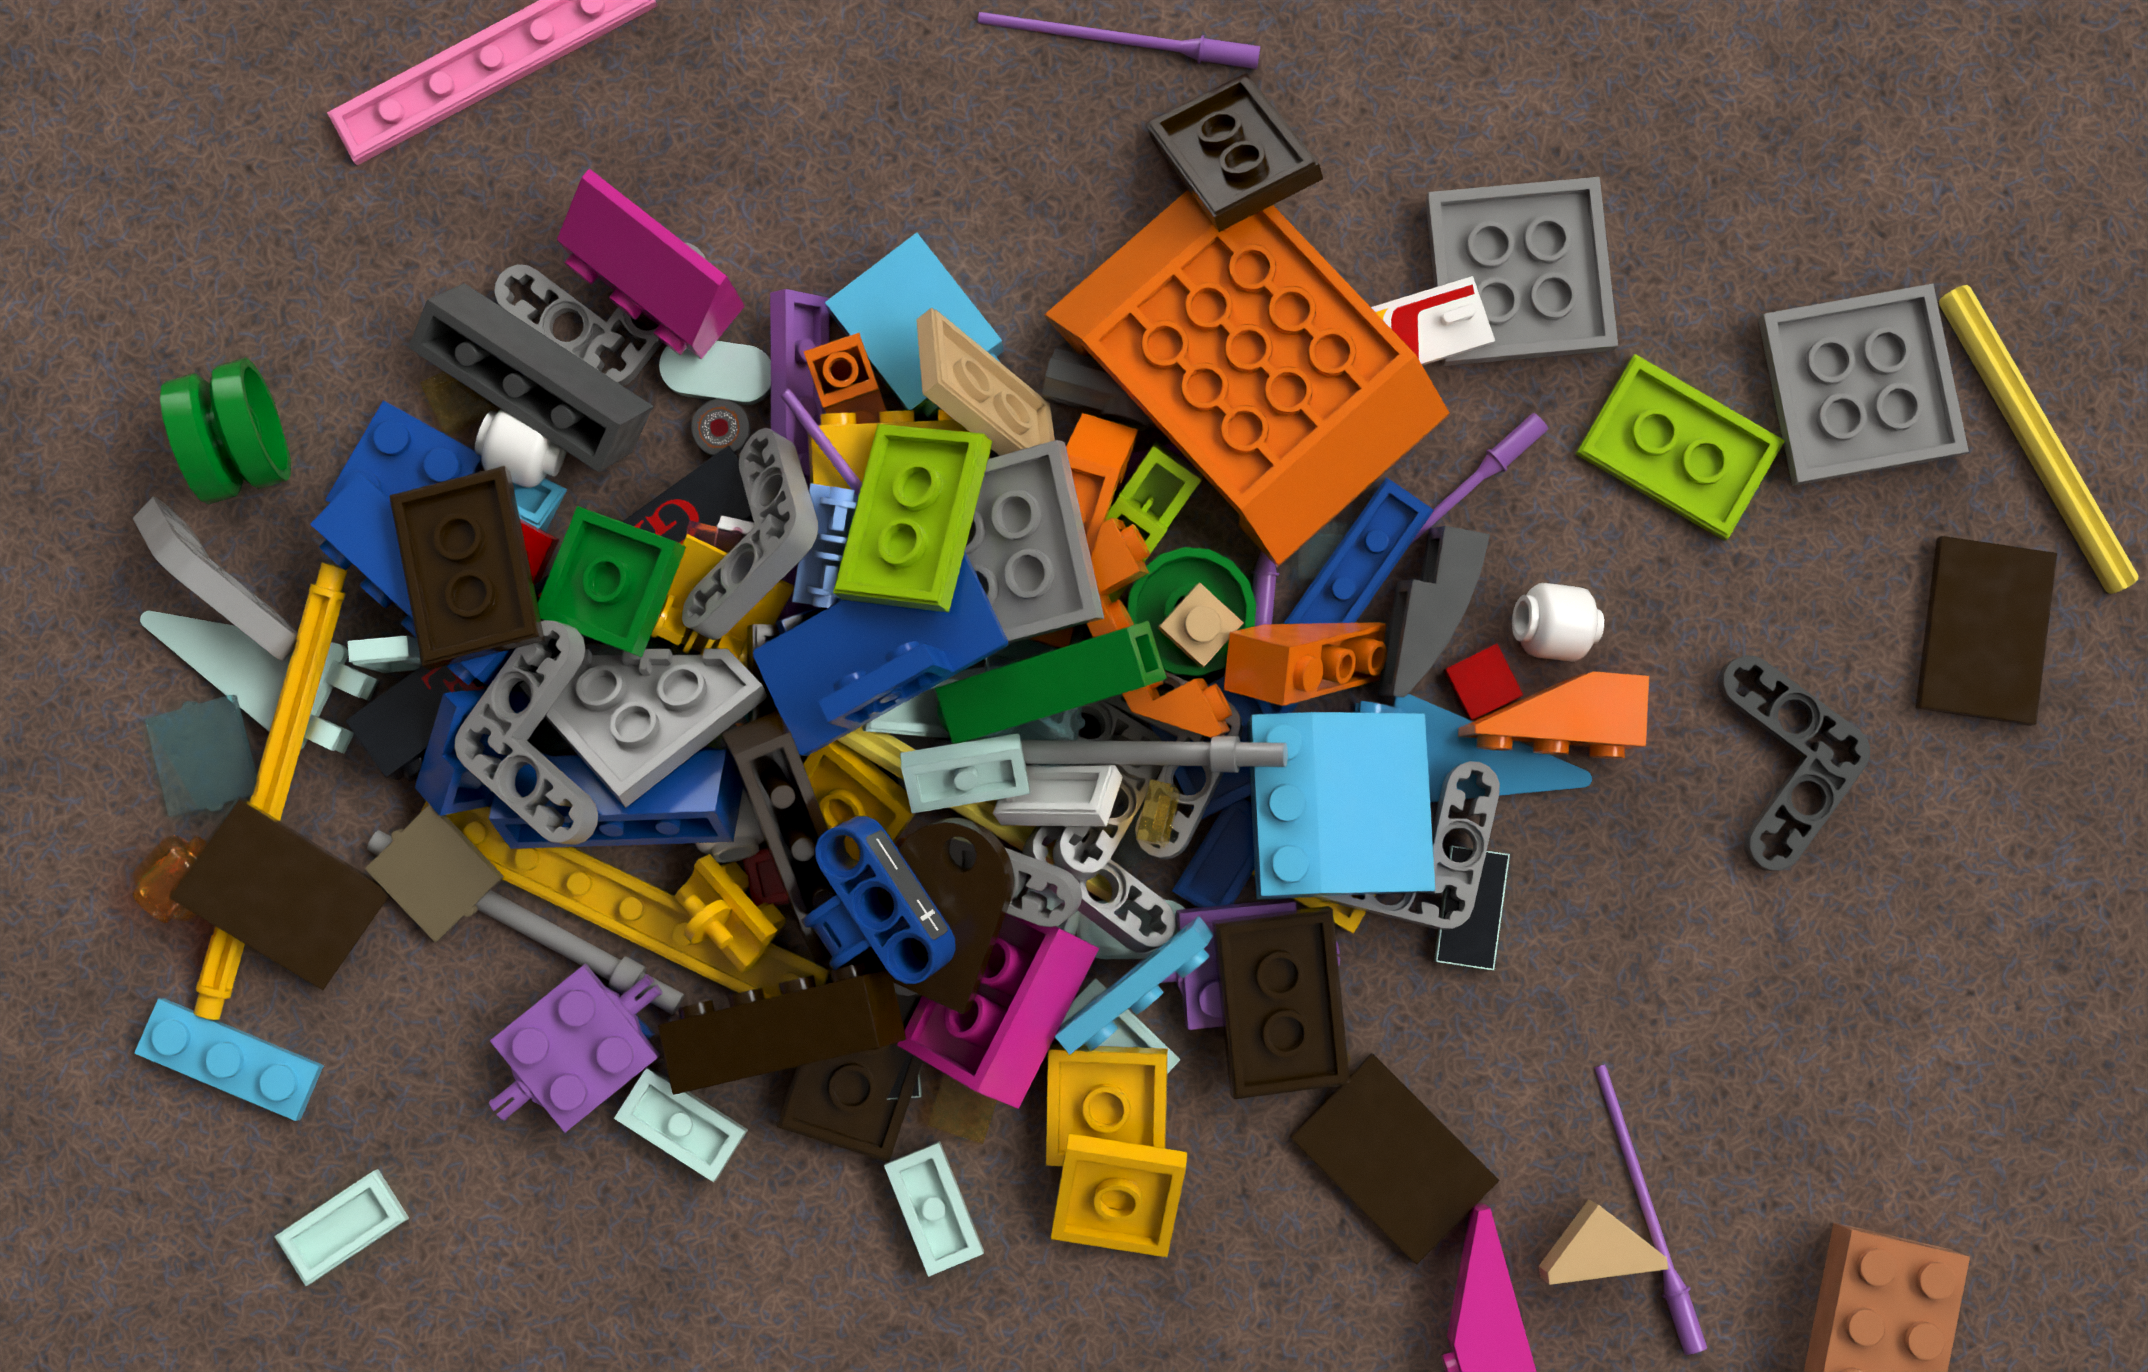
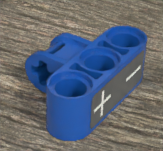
[801,816,956,984]

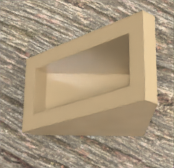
[1539,1199,1668,1285]

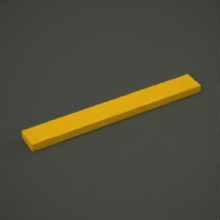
[420,801,828,999]

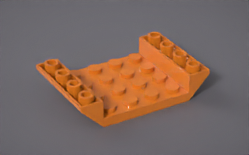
[1044,190,1450,568]

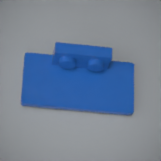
[753,551,1008,756]

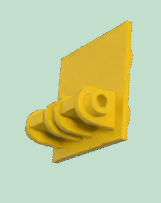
[651,534,794,668]

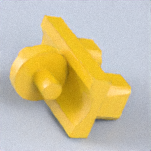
[674,854,786,973]

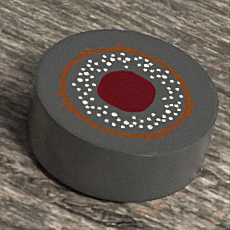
[691,399,751,457]

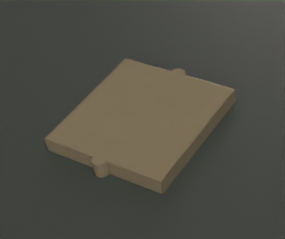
[365,804,504,943]

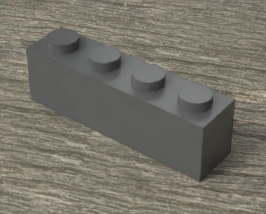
[408,283,653,472]

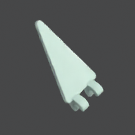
[140,611,379,754]

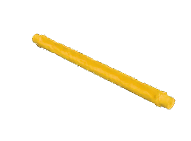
[193,562,348,1020]

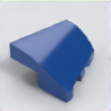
[415,690,544,816]

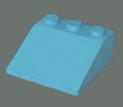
[1247,712,1436,900]

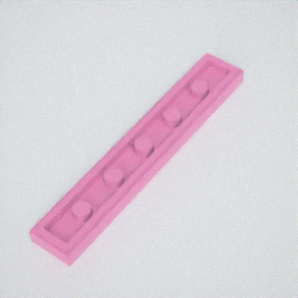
[327,0,658,165]

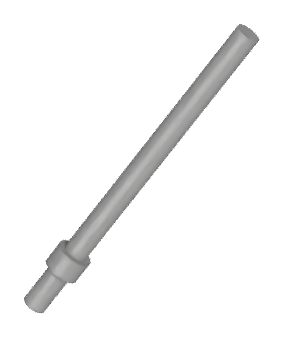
[934,736,1288,773]
[367,830,685,1015]

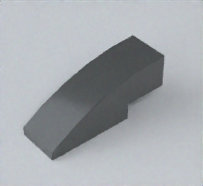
[1378,526,1490,697]

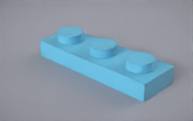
[1054,915,1214,1055]
[134,998,324,1121]

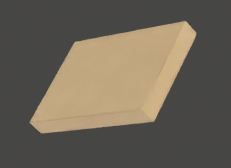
[916,308,1055,456]

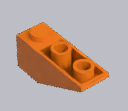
[1224,622,1387,706]
[1458,672,1649,759]

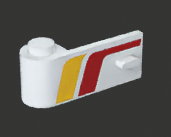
[1371,276,1495,366]

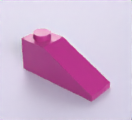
[1441,1203,1537,1372]

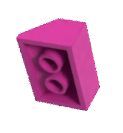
[557,169,745,359]
[897,913,1099,1109]

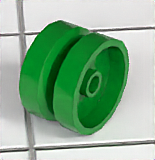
[160,357,291,505]
[1127,547,1256,682]

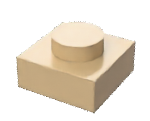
[1157,582,1244,668]

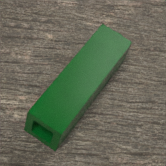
[935,621,1167,744]

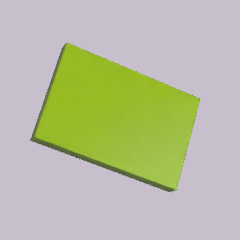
[1575,354,1785,541]
[833,424,993,613]

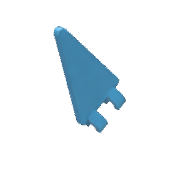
[1353,694,1592,802]

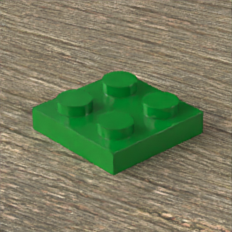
[538,506,686,658]

